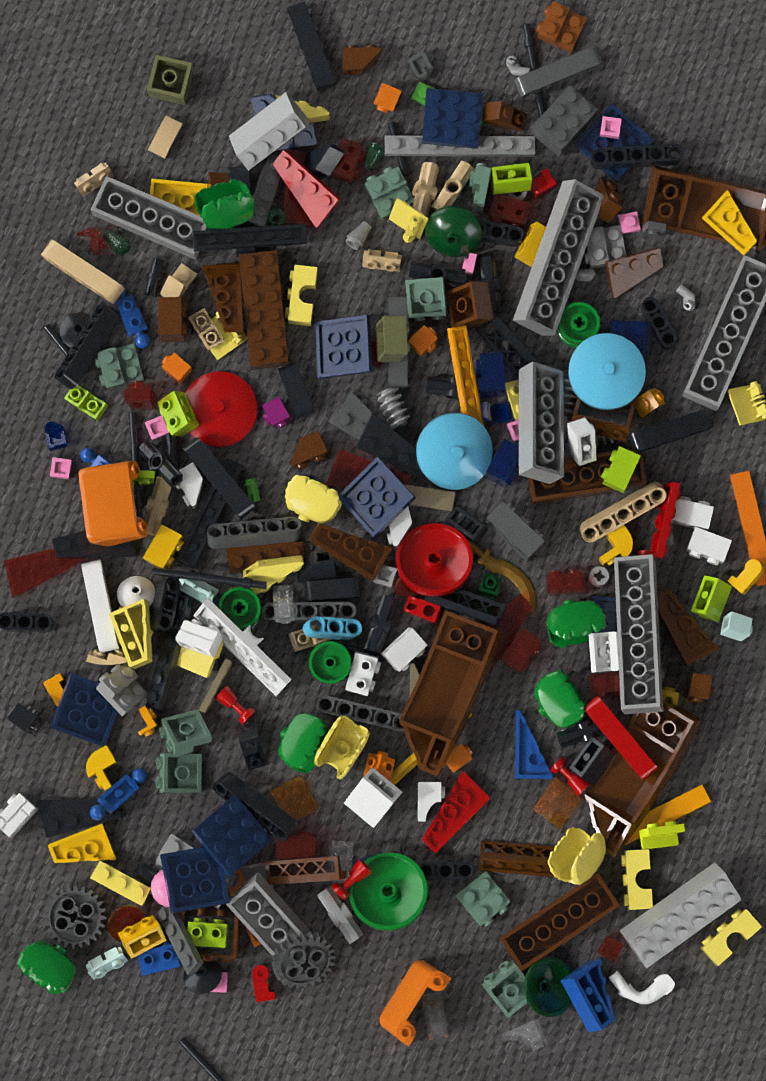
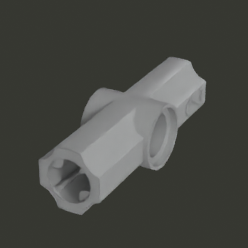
[317,886,364,944]

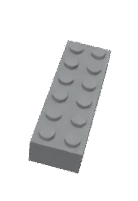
[90,176,210,260]
[519,362,564,484]
[620,862,742,969]

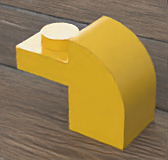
[599,525,633,566]
[86,745,117,791]

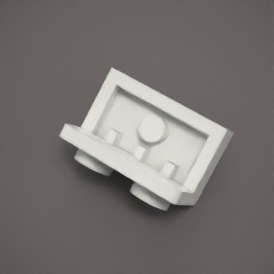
[589,632,619,672]

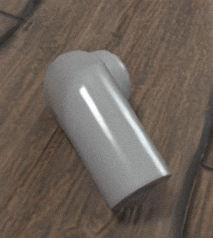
[506,56,531,76]
[575,268,595,281]
[676,284,696,311]

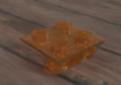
[270,775,320,821]
[532,777,583,830]

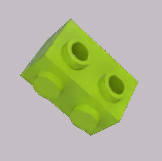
[490,163,532,195]
[157,391,199,437]
[601,446,640,493]
[691,575,732,622]
[187,918,230,948]

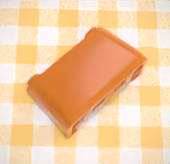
[79,461,147,547]
[379,960,451,1046]

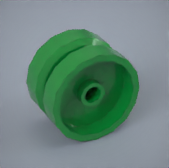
[557,302,600,348]
[218,587,262,631]
[309,641,352,684]

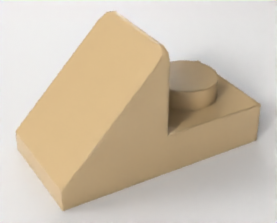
[160,263,197,297]

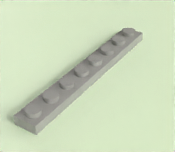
[384,136,535,157]

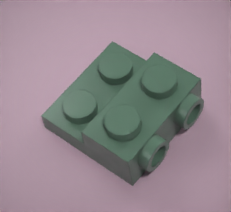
[469,163,491,214]
[365,166,414,219]
[405,277,448,321]
[94,344,144,391]
[159,709,212,756]
[156,753,202,793]
[456,871,510,927]
[481,960,527,1018]

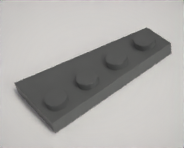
[331,392,372,440]

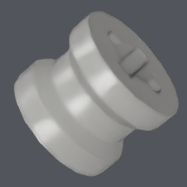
[589,566,609,587]

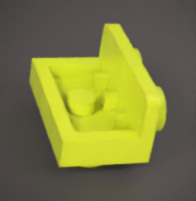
[639,821,685,850]

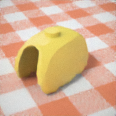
[285,475,342,524]
[314,716,370,779]
[548,827,606,885]

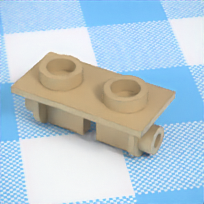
[74,162,115,197]
[362,249,402,272]

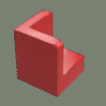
[530,168,557,199]

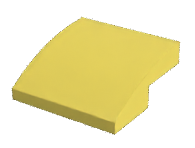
[176,640,224,678]

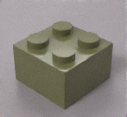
[147,55,194,105]
[376,316,410,362]

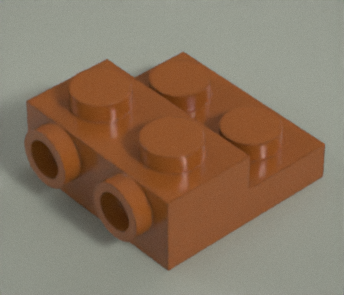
[536,1,587,53]

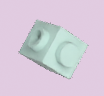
[720,612,753,641]

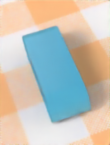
[303,616,362,640]

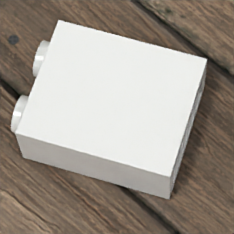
[344,767,402,828]

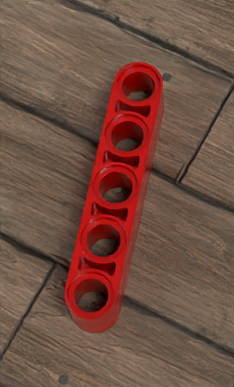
[583,696,658,781]

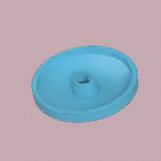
[568,333,646,410]
[416,413,493,490]

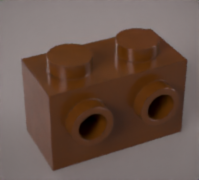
[685,673,714,705]

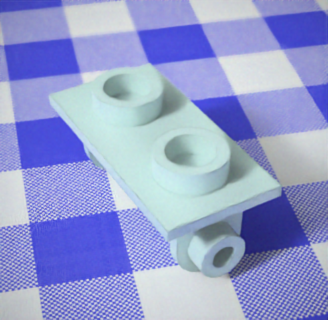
[179,579,219,603]
[86,946,128,979]

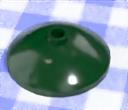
[425,206,482,257]
[524,957,572,1017]

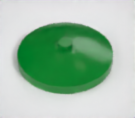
[349,853,428,931]

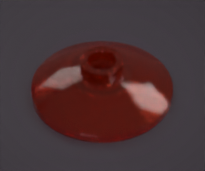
[107,905,145,942]

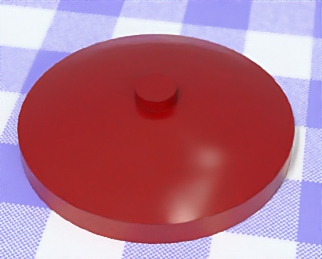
[185,371,258,447]
[396,523,473,596]

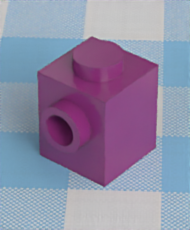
[262,397,290,429]

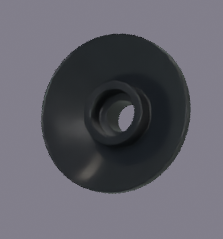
[60,313,90,348]
[183,957,222,994]

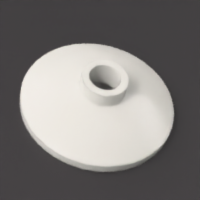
[117,576,155,607]

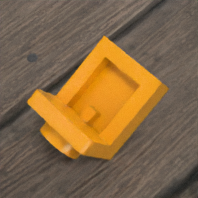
[635,388,666,418]
[138,706,159,737]

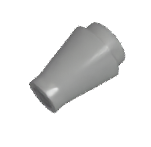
[346,221,371,250]

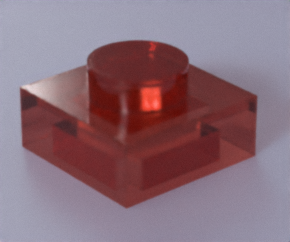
[597,935,624,962]

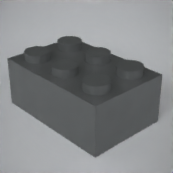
[531,86,598,157]
[485,501,544,562]

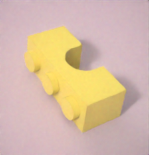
[285,265,318,326]
[621,849,653,910]
[90,861,151,906]
[701,909,762,966]

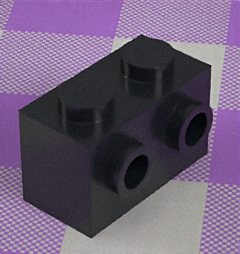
[7,703,42,735]
[569,737,616,785]

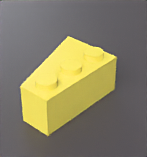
[109,599,152,669]

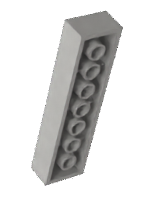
[513,179,604,336]
[682,255,766,411]
[614,554,663,714]

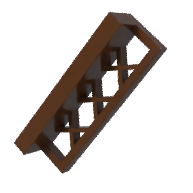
[479,840,555,877]
[265,856,347,885]

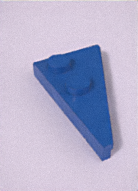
[515,710,553,779]

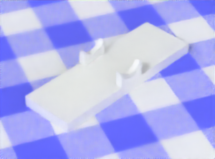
[193,598,292,696]

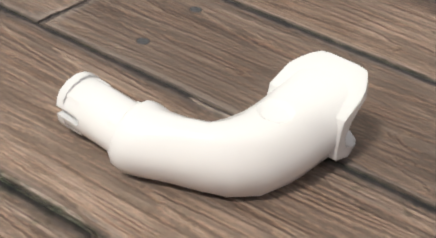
[609,971,675,1004]

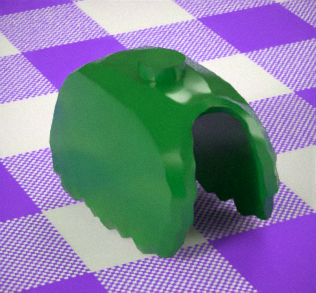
[194,179,255,229]
[546,599,606,648]
[533,670,586,728]
[278,713,329,774]
[17,940,76,994]

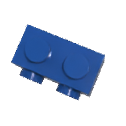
[138,941,182,976]

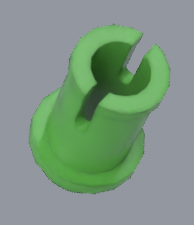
[244,478,261,503]

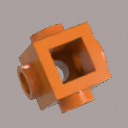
[363,751,395,781]

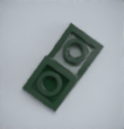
[474,573,502,616]

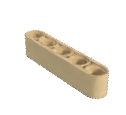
[41,240,125,304]
[580,482,666,542]

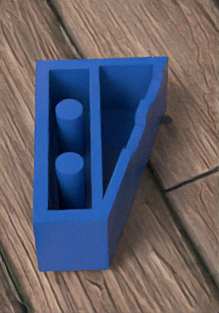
[561,959,615,1032]

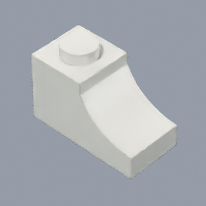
[418,782,445,822]

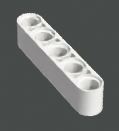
[81,560,119,653]

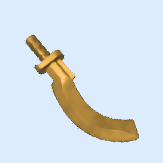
[468,540,536,613]

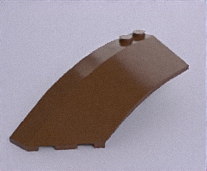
[643,165,766,251]
[399,610,503,777]
[585,699,702,858]

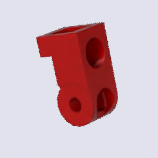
[403,596,443,625]
[252,965,276,1002]

